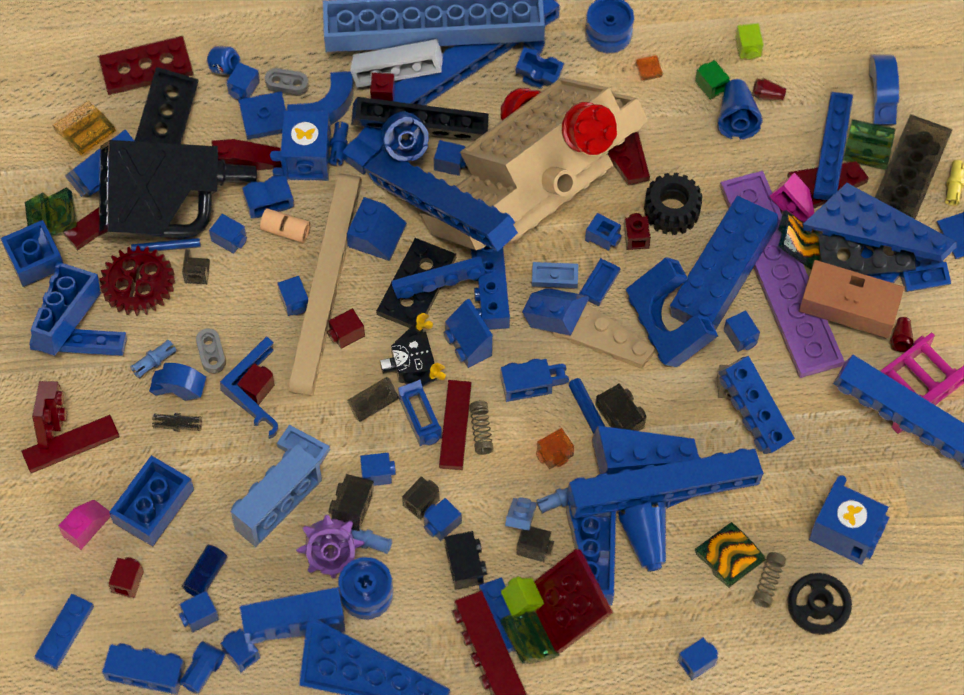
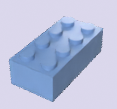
[230,444,322,547]

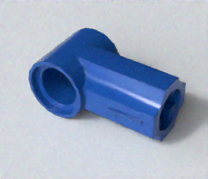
[180,641,225,694]

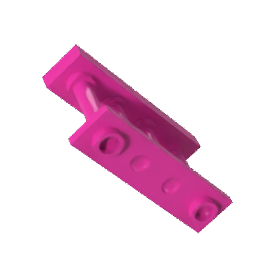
[881,332,964,434]

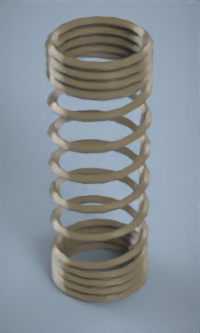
[469,400,494,455]
[753,552,786,608]

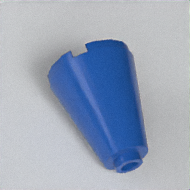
[718,79,762,140]
[618,502,666,572]

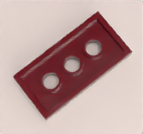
[98,36,193,96]

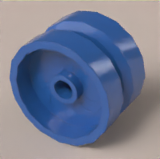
[585,0,634,53]
[338,557,393,620]

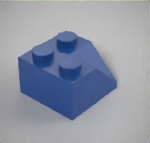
[0,220,63,287]

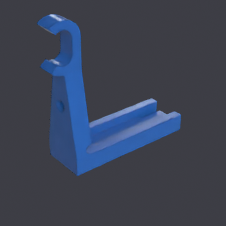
[220,336,278,439]

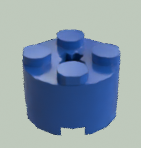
[381,112,429,161]

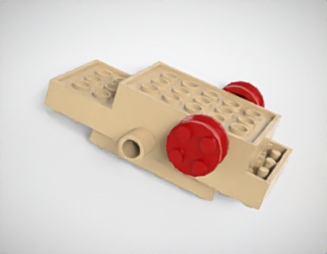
[420,78,648,250]

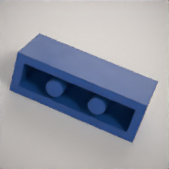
[102,643,186,695]

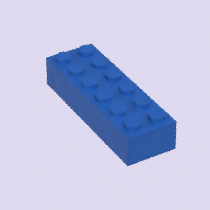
[670,196,778,330]

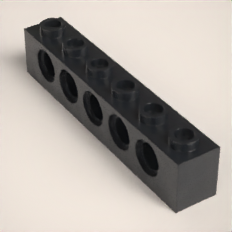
[351,97,489,141]

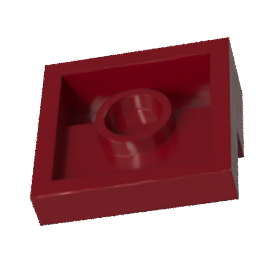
[32,381,67,449]

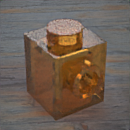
[536,428,574,470]

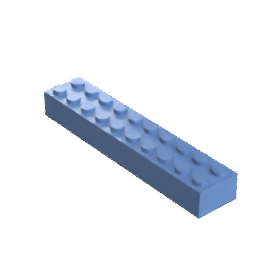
[323,0,545,52]

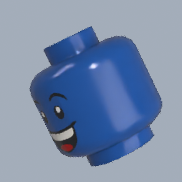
[207,46,240,75]

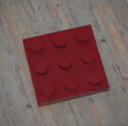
[534,549,613,653]

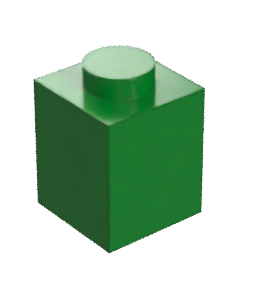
[695,60,730,100]

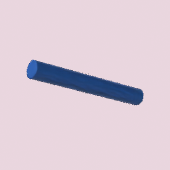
[131,238,201,252]

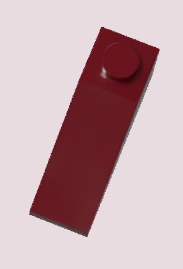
[212,139,282,171]

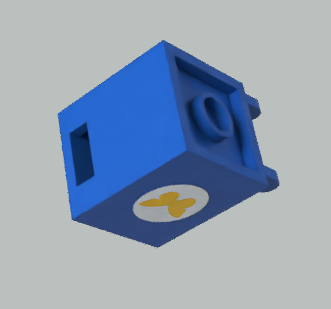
[270,109,331,181]
[809,475,890,565]

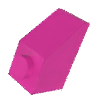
[769,173,815,229]
[58,500,111,550]

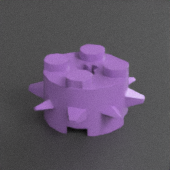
[296,515,364,579]

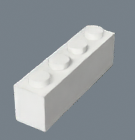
[350,39,443,88]

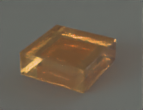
[635,55,663,81]

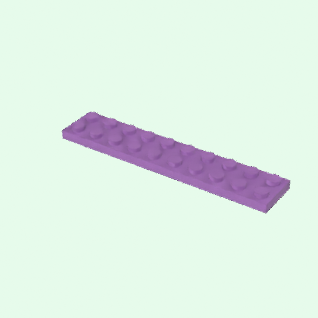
[720,171,845,378]

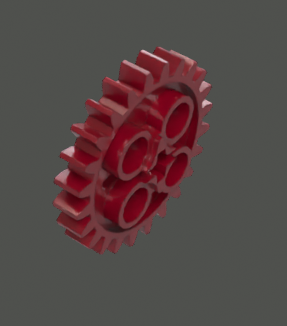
[99,246,175,316]

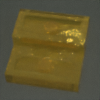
[53,100,116,155]

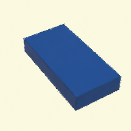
[579,258,621,306]

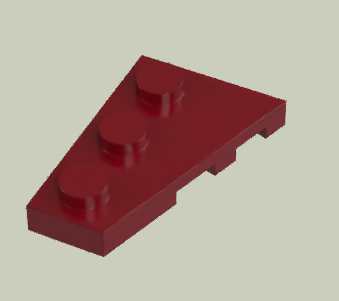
[608,131,650,185]
[787,161,869,209]

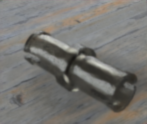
[152,413,202,432]

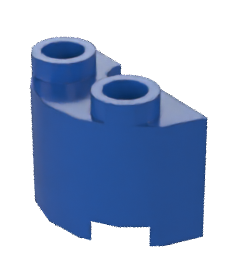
[515,47,564,89]

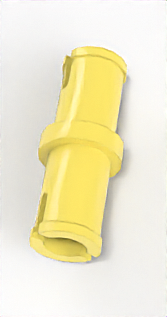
[945,160,964,206]

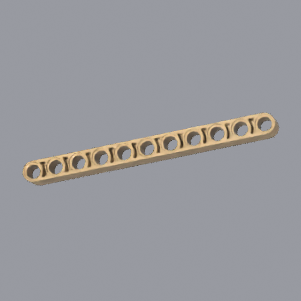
[289,173,361,396]

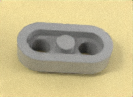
[265,68,309,95]
[196,328,225,373]

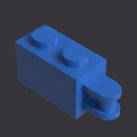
[500,359,569,402]

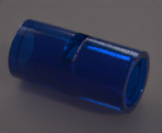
[181,545,228,596]

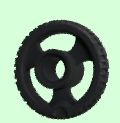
[788,573,852,635]

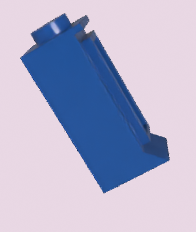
[398,380,442,446]

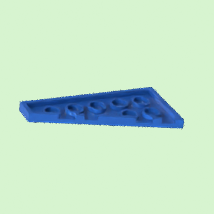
[803,183,956,262]
[299,616,450,695]

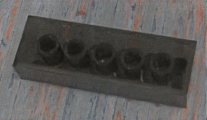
[875,114,953,220]

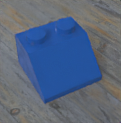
[347,197,407,261]
[522,288,589,336]
[443,299,493,368]

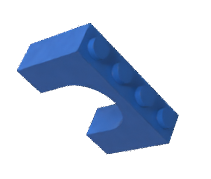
[626,257,718,367]

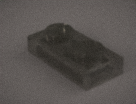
[347,377,400,422]

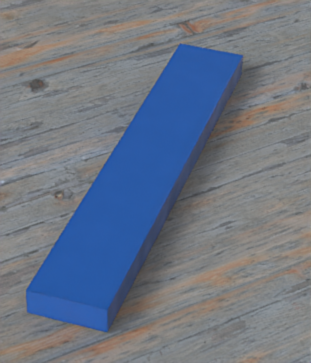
[814,92,853,200]

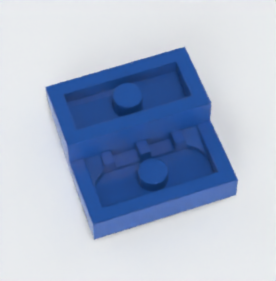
[893,251,951,292]

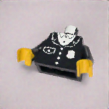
[380,313,446,387]

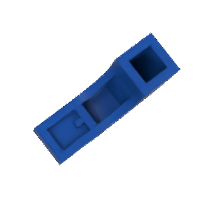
[869,54,899,124]
[287,71,354,125]

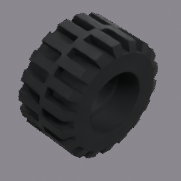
[644,173,702,235]

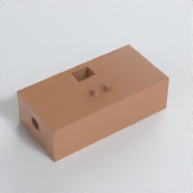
[799,260,905,339]

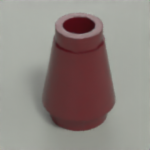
[752,78,786,101]
[890,317,914,352]

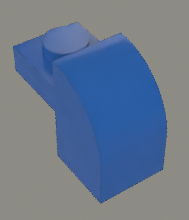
[149,363,206,401]

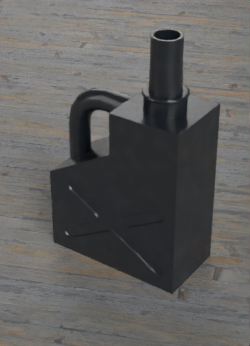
[99,140,257,239]

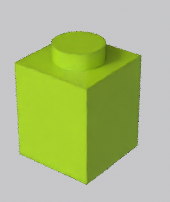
[735,23,764,59]
[501,577,544,617]

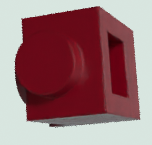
[624,213,651,250]

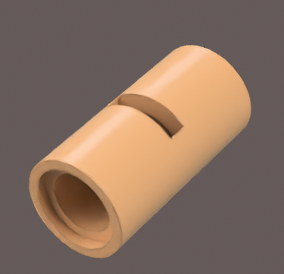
[260,208,310,243]

